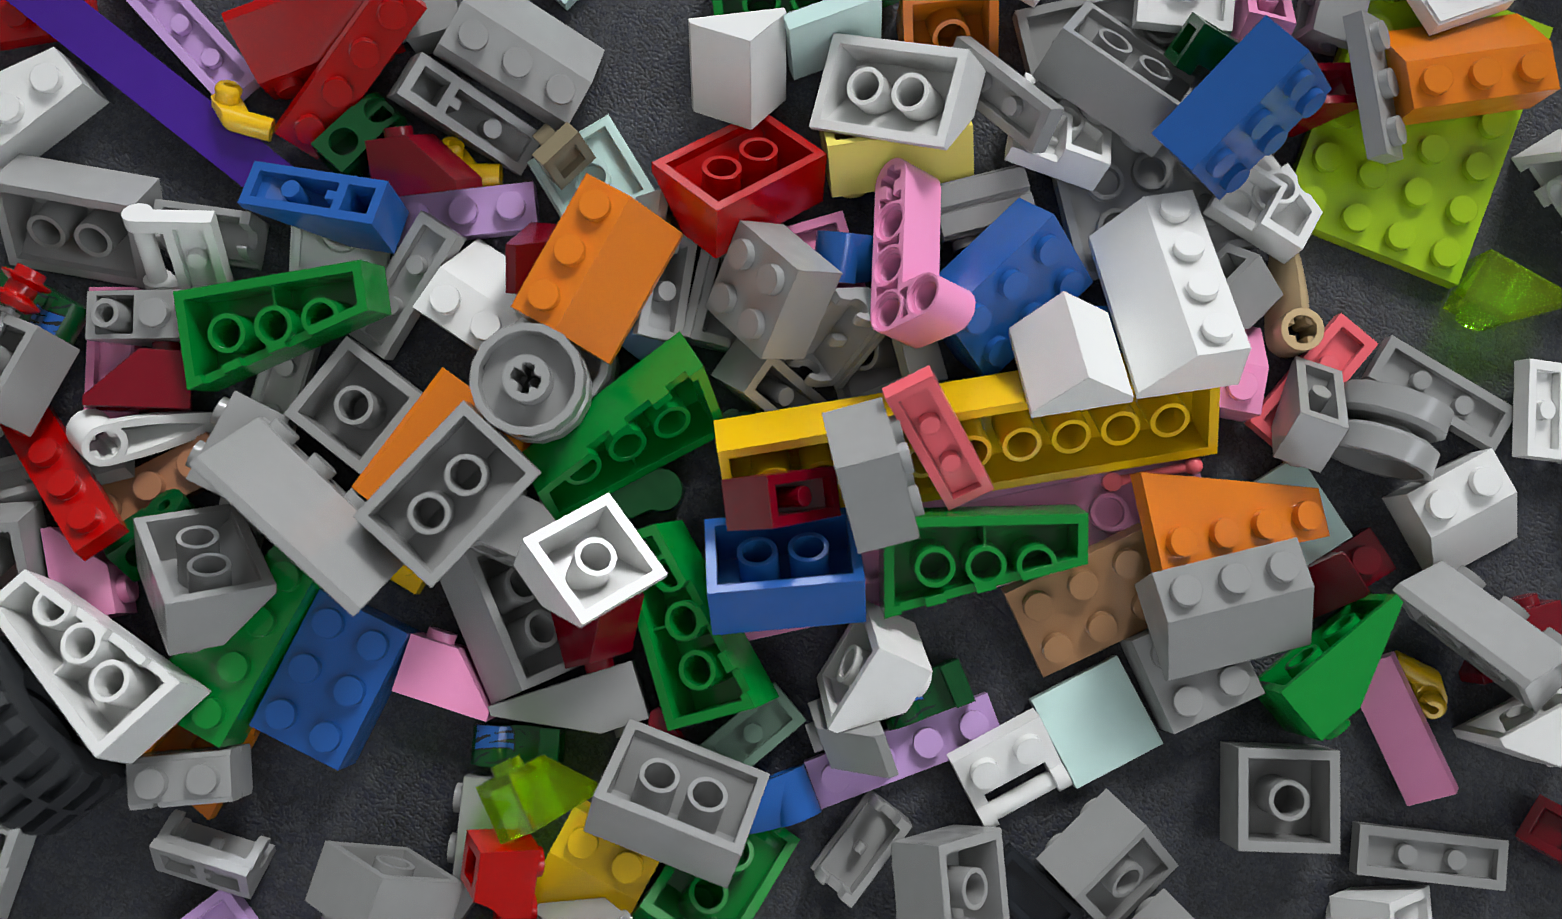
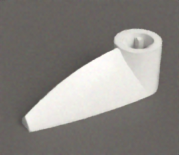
[66,409,215,467]

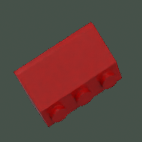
[221,0,406,100]
[651,115,827,259]

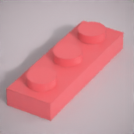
[1244,313,1378,447]
[882,365,994,511]

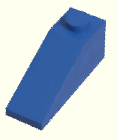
[237,161,410,254]

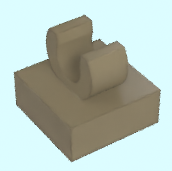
[532,122,596,190]

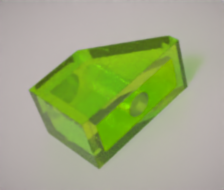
[1442,249,1562,331]
[476,754,598,844]

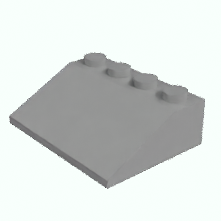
[188,417,404,616]

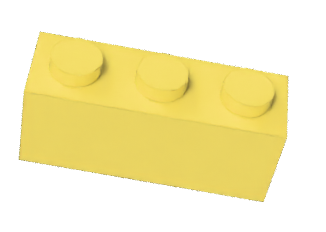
[819,121,974,198]

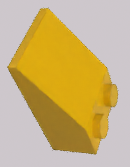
[535,798,659,915]

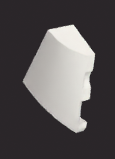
[1004,73,1112,191]
[1203,154,1323,264]

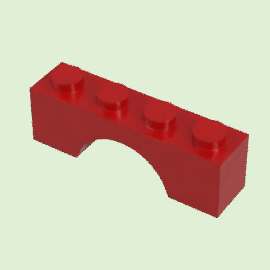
[460,827,545,919]

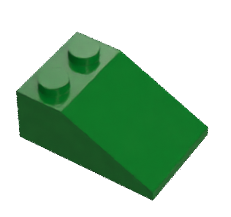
[1257,594,1403,741]
[631,827,800,919]

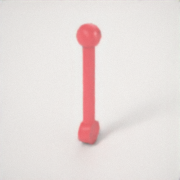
[1101,457,1203,492]

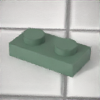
[699,682,806,767]

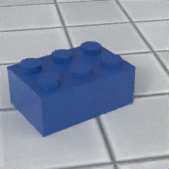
[1151,15,1332,201]
[939,198,1093,376]
[704,507,866,635]
[249,589,421,771]

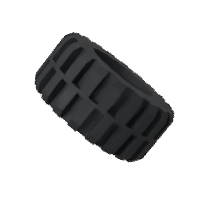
[0,635,127,836]

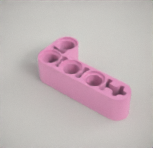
[870,158,976,349]

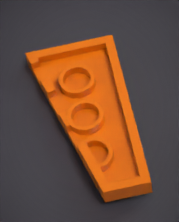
[1130,472,1330,573]

